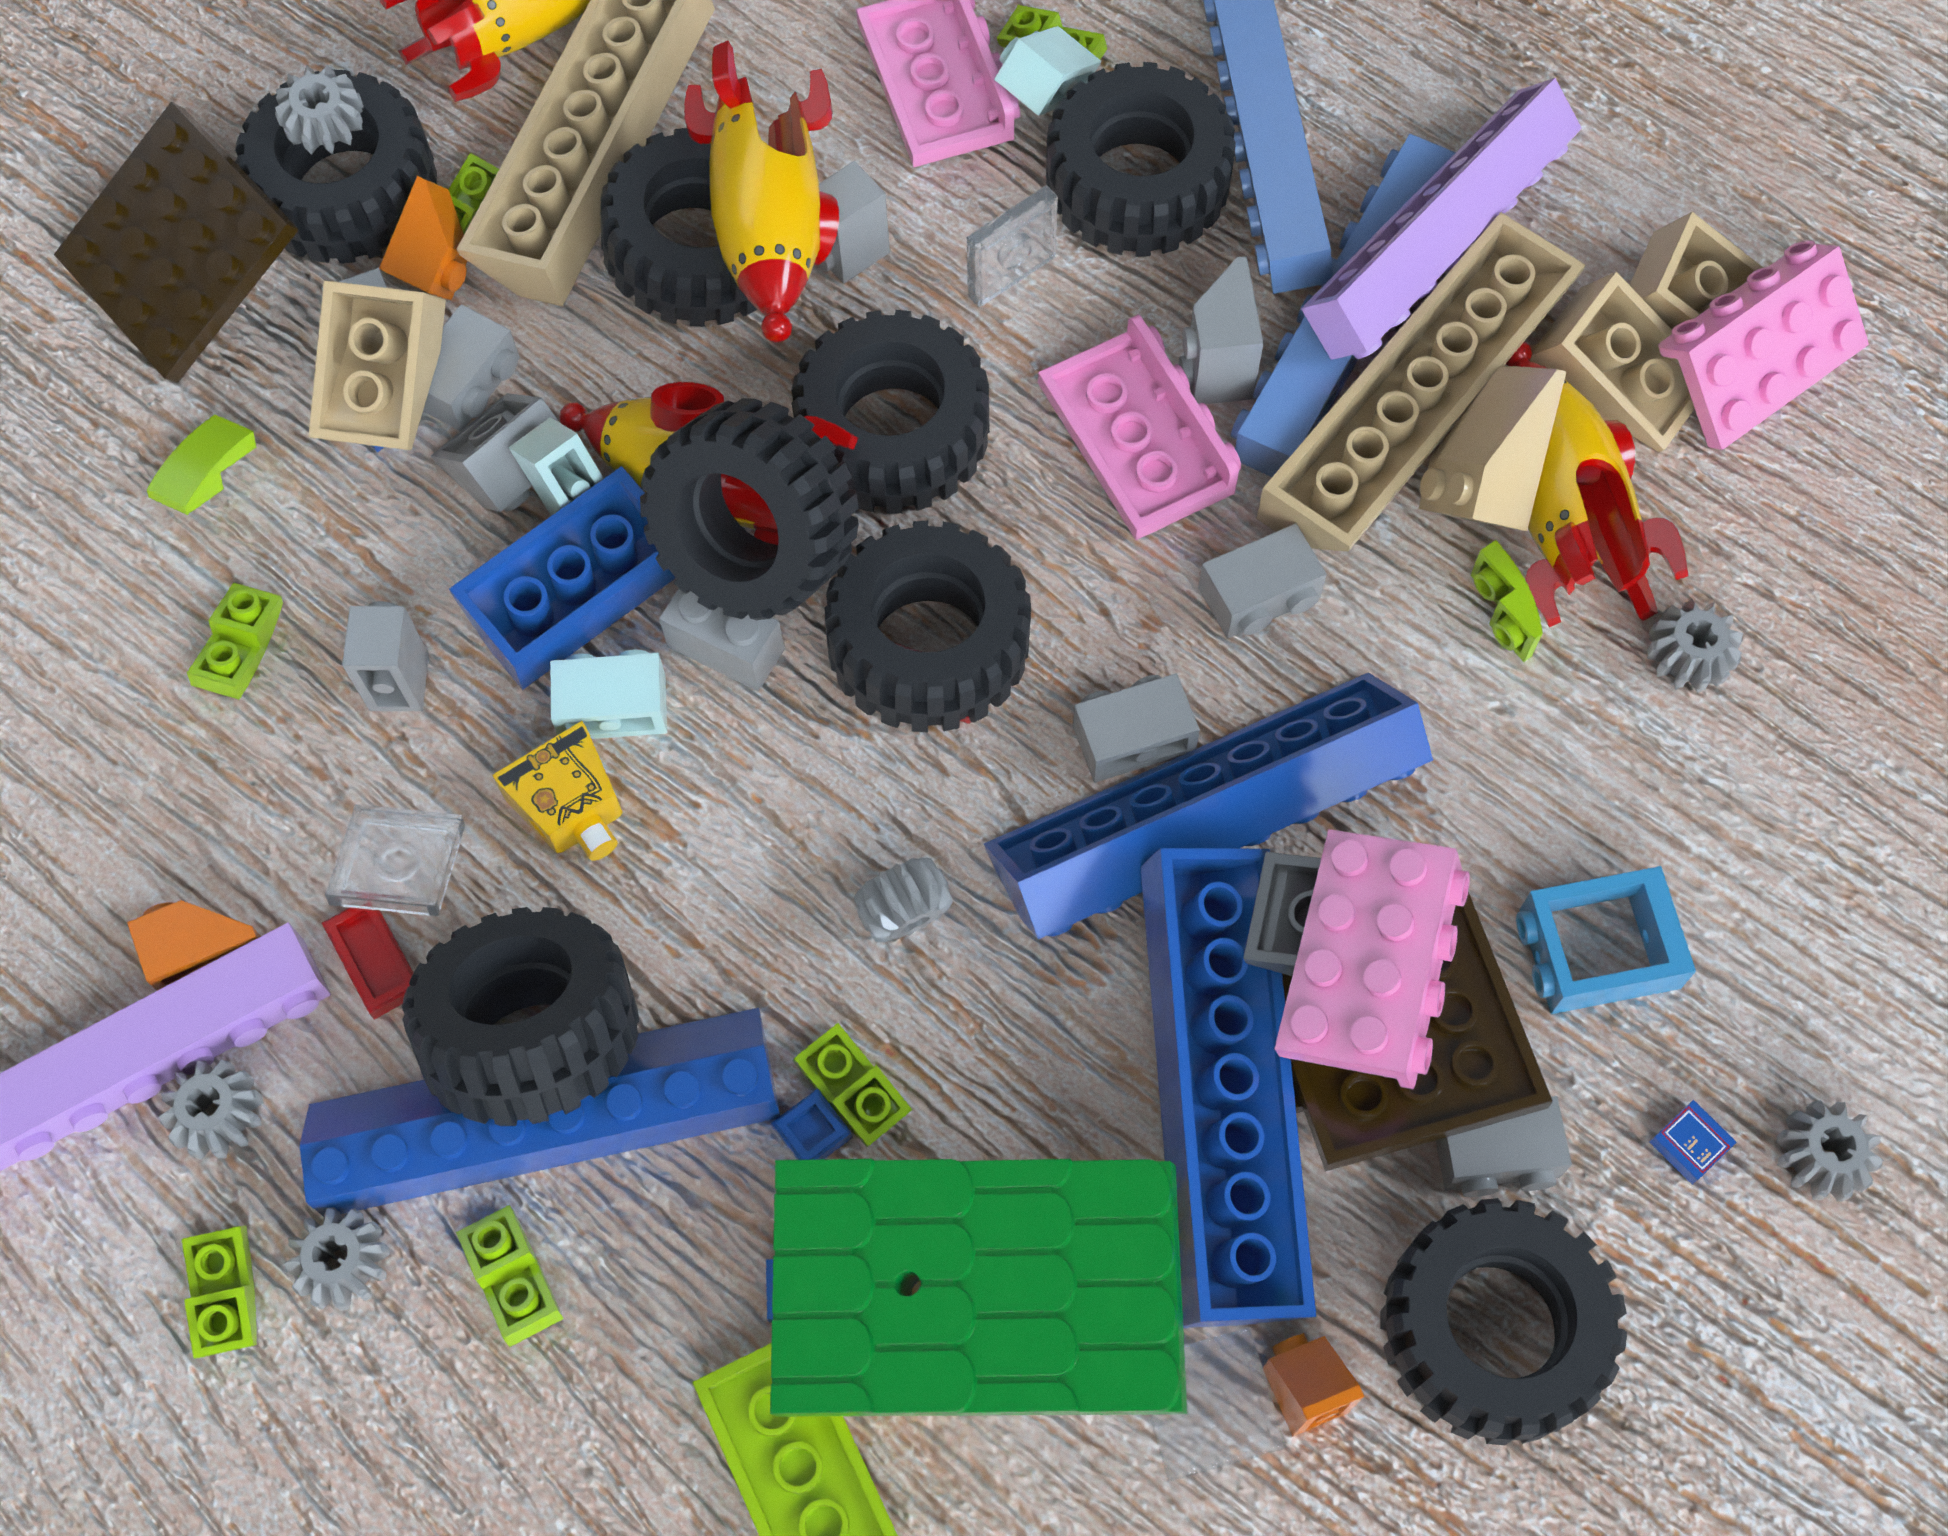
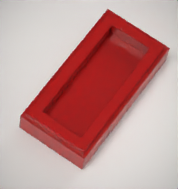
[322,896,414,1020]

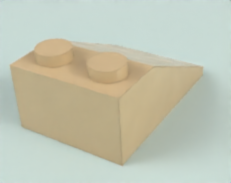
[1629,212,1764,329]
[1530,271,1695,452]
[308,280,446,450]
[1418,366,1566,531]

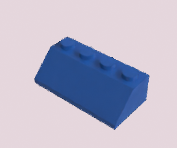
[449,466,676,690]

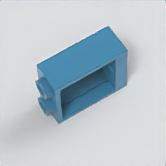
[1516,866,1696,1014]

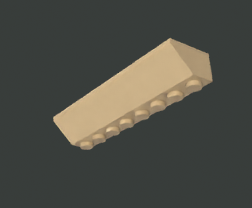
[457,0,715,307]
[1256,212,1585,552]

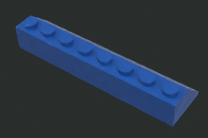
[984,672,1433,940]
[1141,848,1316,1328]
[299,1007,781,1217]

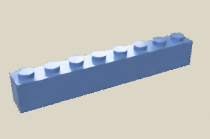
[1203,0,1333,294]
[1230,134,1456,477]

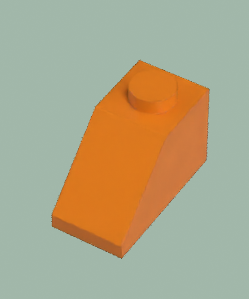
[379,176,468,300]
[127,900,261,991]
[1263,1333,1364,1437]

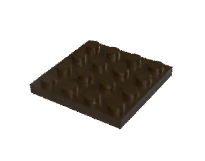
[54,102,299,383]
[1282,892,1553,1172]

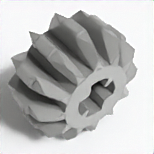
[275,64,363,154]
[1647,598,1743,694]
[854,858,953,943]
[158,1060,264,1159]
[1776,1100,1884,1202]
[284,1208,390,1311]

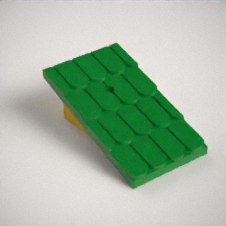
[770,1158,1188,1417]

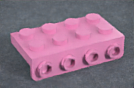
[856,0,1020,168]
[1658,240,1869,450]
[1038,314,1241,540]
[1275,829,1470,1089]

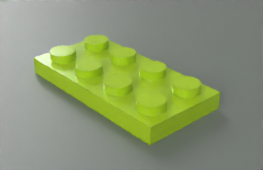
[692,1343,898,1536]

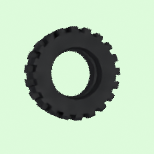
[1046,62,1236,257]
[235,69,437,264]
[600,128,757,327]
[791,309,990,514]
[640,398,859,620]
[824,520,1031,733]
[402,907,639,1126]
[1380,1198,1627,1445]

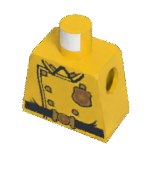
[492,721,623,861]

